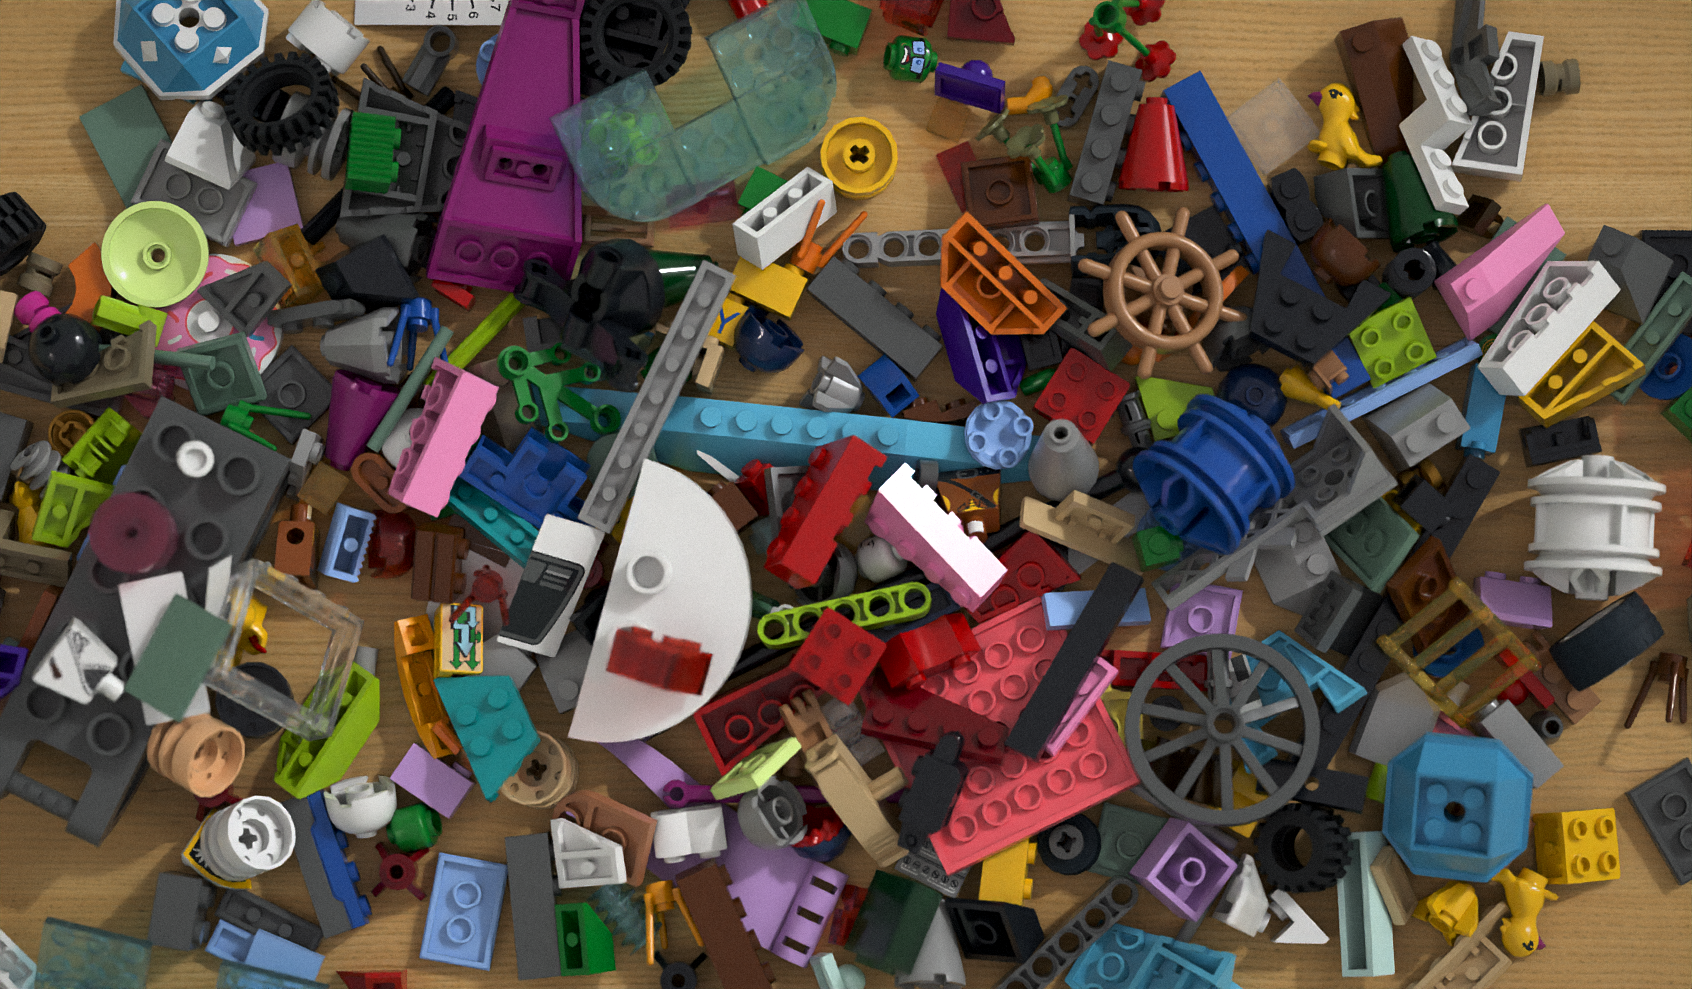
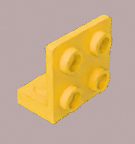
[1533,808,1621,885]

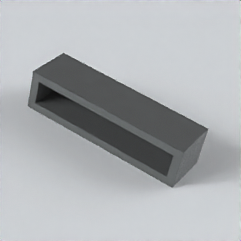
[807,256,943,382]
[505,832,562,981]

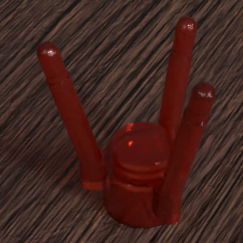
[448,565,510,626]

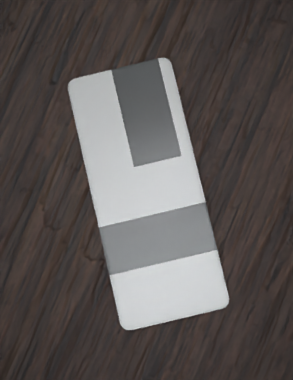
[1229,654,1263,713]

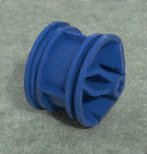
[1132,394,1295,555]

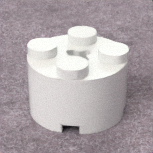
[285,0,370,77]

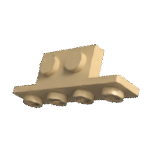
[1019,490,1144,576]
[1406,901,1513,989]

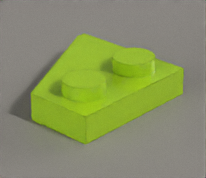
[32,470,116,548]

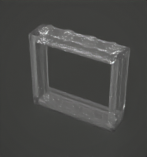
[202,558,364,741]

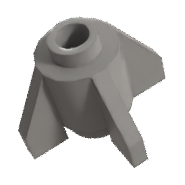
[799,355,865,413]

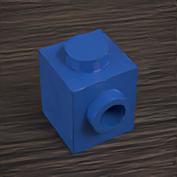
[857,354,920,418]

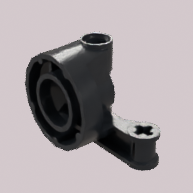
[513,238,665,392]

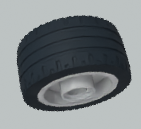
[1549,591,1664,692]

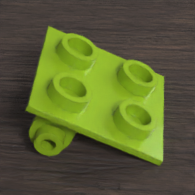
[1349,296,1437,389]
[62,407,142,485]

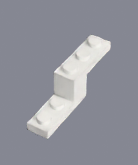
[1399,36,1472,215]

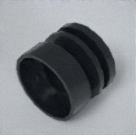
[216,662,294,739]

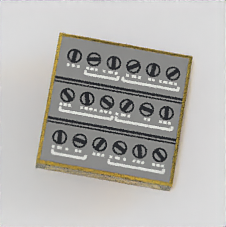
[892,837,973,898]

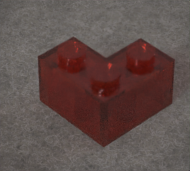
[606,625,713,696]

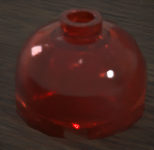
[367,509,417,579]

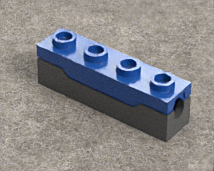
[280,789,372,939]

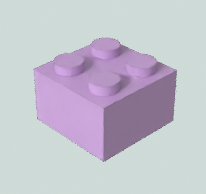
[1128,817,1238,922]

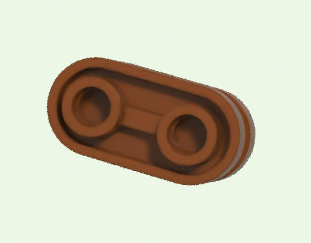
[351,451,414,513]

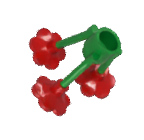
[1079,0,1176,82]

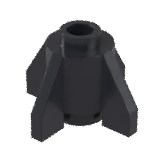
[654,950,708,989]

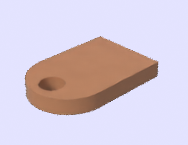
[552,790,658,887]

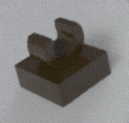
[1457,194,1503,239]

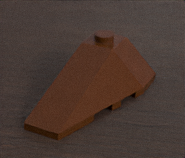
[1335,17,1413,169]

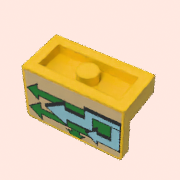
[433,603,483,680]

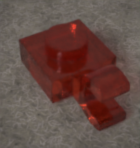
[828,884,872,950]

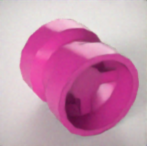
[14,291,61,333]

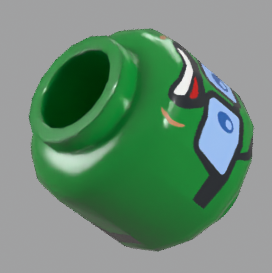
[883,35,938,83]

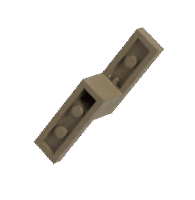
[0,509,72,588]

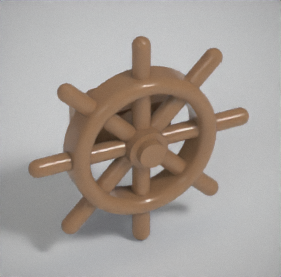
[1078,207,1248,379]

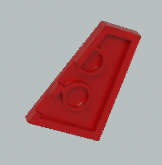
[962,530,1081,623]

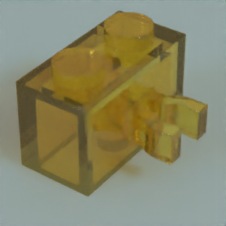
[253,224,328,309]

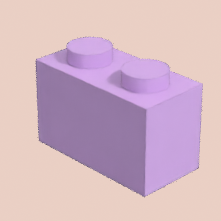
[390,743,476,819]

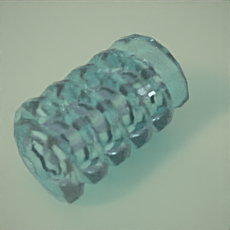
[585,882,663,956]

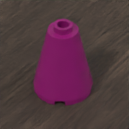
[325,369,401,471]

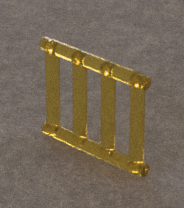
[1376,577,1542,729]

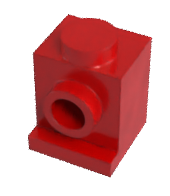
[734,459,774,516]

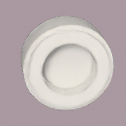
[176,440,214,477]

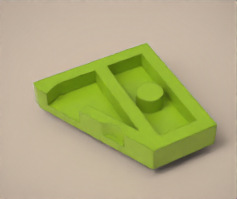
[1134,376,1215,443]

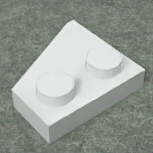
[550,818,627,888]

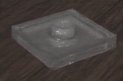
[1227,78,1320,176]

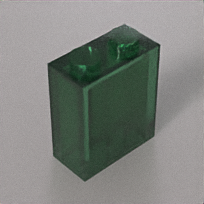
[844,870,943,976]

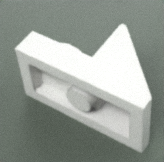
[1267,885,1329,944]

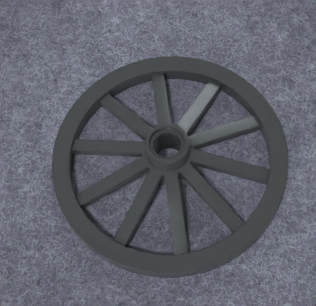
[1124,633,1320,827]

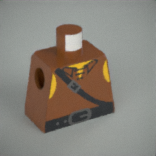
[935,467,1002,544]
[274,504,320,590]

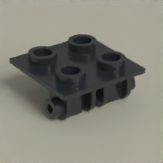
[1160,205,1247,295]

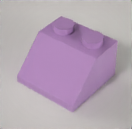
[1469,571,1553,630]

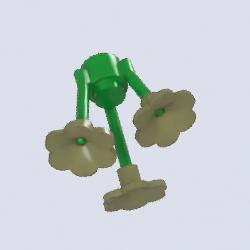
[975,95,1073,194]

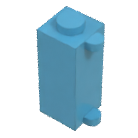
[1455,363,1506,460]

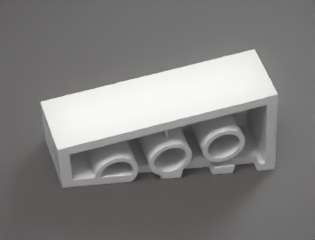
[1451,31,1544,182]
[1477,261,1621,396]

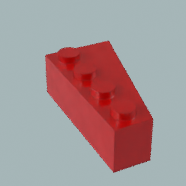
[763,435,887,589]
[693,663,826,777]

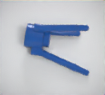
[387,297,448,371]

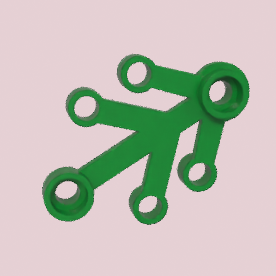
[497,342,621,443]

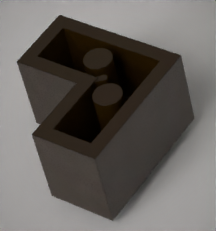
[1141,736,1235,809]

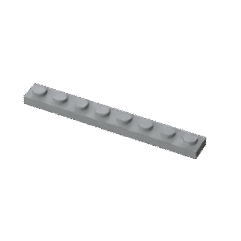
[577,260,737,534]

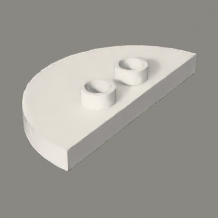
[568,458,753,742]

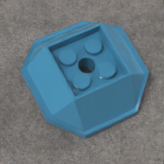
[1382,732,1534,883]

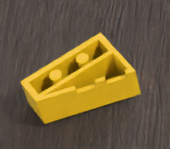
[1518,321,1646,428]

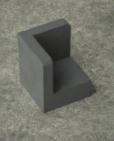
[523,316,572,353]

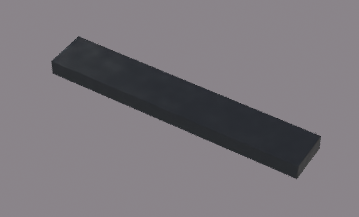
[1004,562,1144,763]

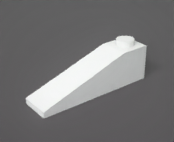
[1212,853,1271,937]

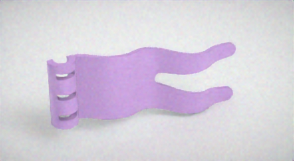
[566,739,849,968]

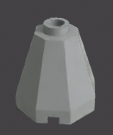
[320,307,409,384]

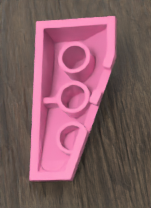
[1434,204,1565,341]

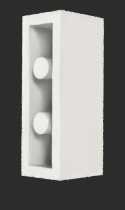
[732,167,837,270]

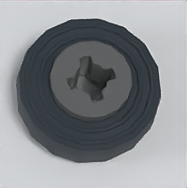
[1037,813,1101,876]

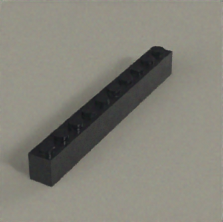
[1285,454,1500,769]

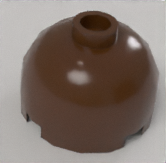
[1310,218,1381,286]

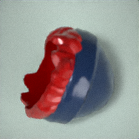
[791,805,852,862]

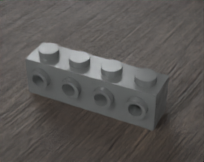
[1067,60,1146,208]

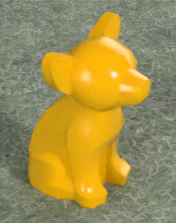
[9,481,57,549]

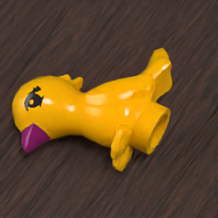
[1307,82,1383,171]
[1490,867,1559,958]

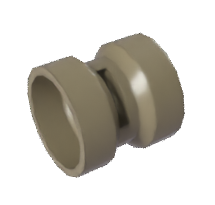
[1538,59,1580,97]
[16,252,63,298]

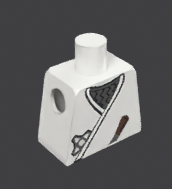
[33,616,126,704]

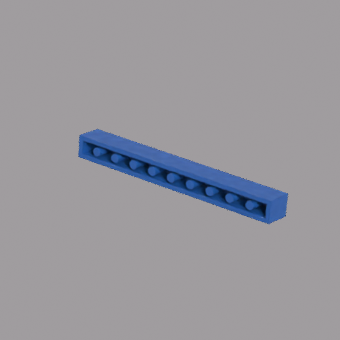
[1160,70,1371,399]

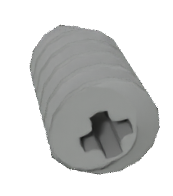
[10,440,79,500]

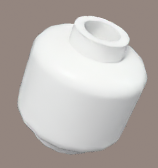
[855,535,908,583]

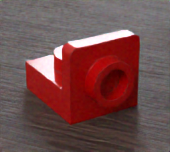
[431,279,477,312]

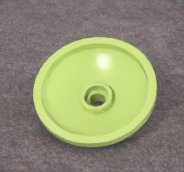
[101,201,209,308]

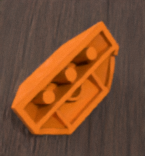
[940,211,1068,335]

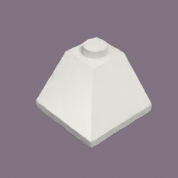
[165,100,256,190]

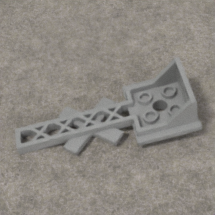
[1151,404,1398,611]

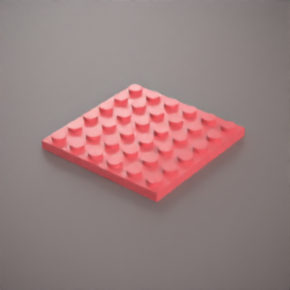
[858,596,1141,877]

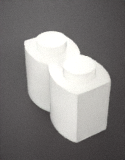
[650,803,727,863]

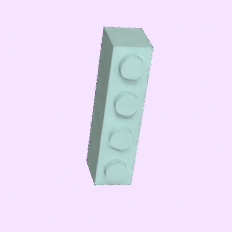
[1337,831,1395,977]

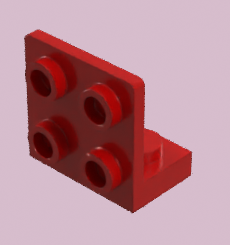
[1032,348,1130,446]
[786,607,887,706]

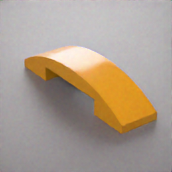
[394,614,464,759]

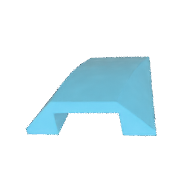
[1064,919,1236,989]

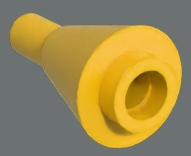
[1279,365,1341,410]

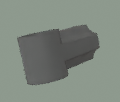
[401,25,459,97]

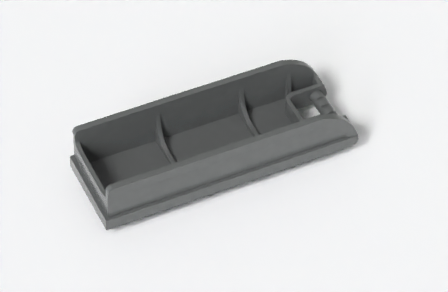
[0,396,292,847]

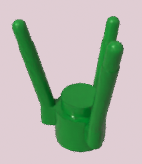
[220,400,312,451]

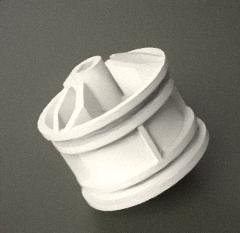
[1524,455,1666,601]

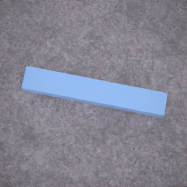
[1280,337,1483,449]

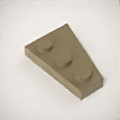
[51,320,157,408]

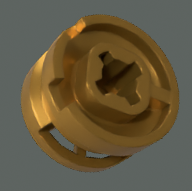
[48,409,96,457]

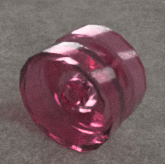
[89,492,178,576]

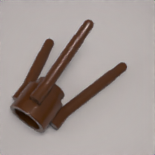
[1624,652,1689,729]

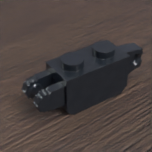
[897,730,969,854]

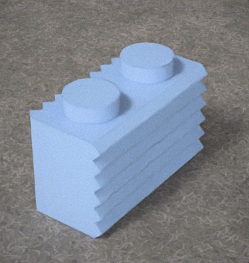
[317,502,377,583]

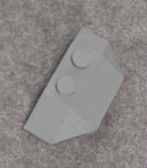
[1254,501,1341,616]

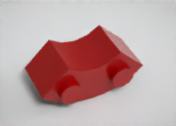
[878,613,982,690]

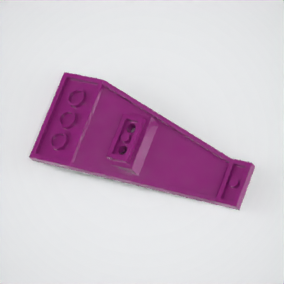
[426,0,585,292]

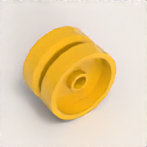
[821,117,898,201]

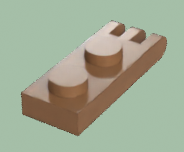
[1513,630,1601,725]
[779,689,833,789]

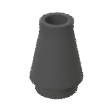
[1528,710,1563,745]

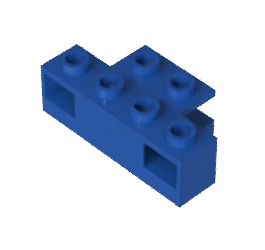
[459,427,596,529]

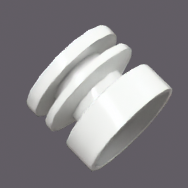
[200,795,295,882]

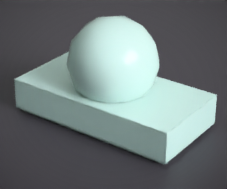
[809,952,866,989]

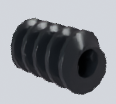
[1382,248,1436,299]

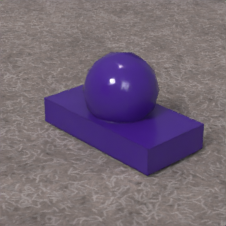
[935,60,1005,114]

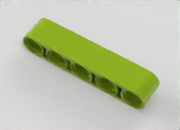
[758,582,931,650]

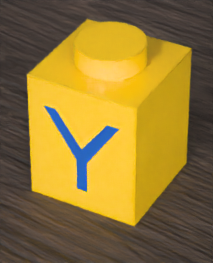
[708,293,749,350]

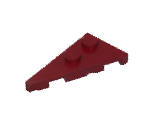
[947,0,1015,46]

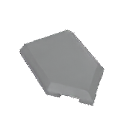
[1348,664,1441,766]

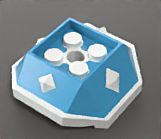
[113,0,269,100]

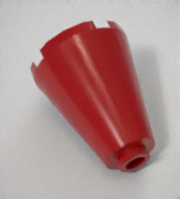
[1118,97,1189,192]

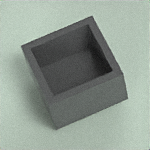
[146,871,217,951]

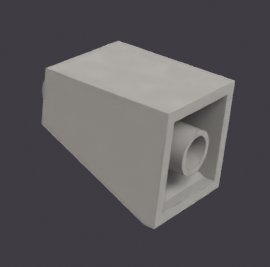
[1361,382,1471,474]

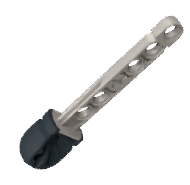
[842,204,1162,277]

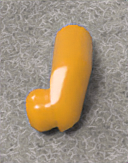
[1006,76,1053,115]

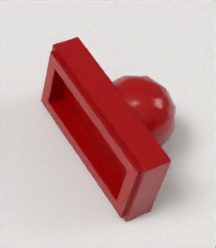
[1493,647,1555,710]

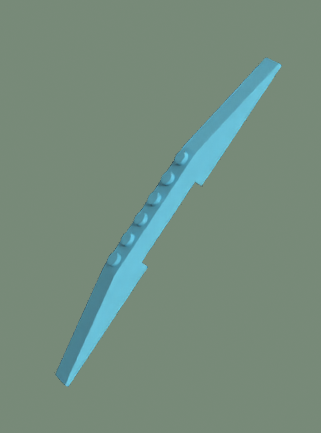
[531,384,1040,491]

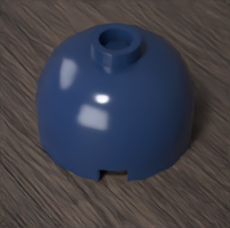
[734,305,804,373]
[1216,363,1287,428]

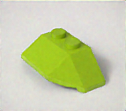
[274,661,380,799]

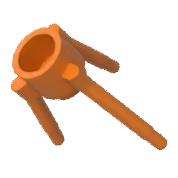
[789,199,868,274]

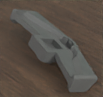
[1449,0,1502,116]

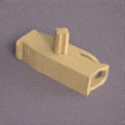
[805,734,909,868]

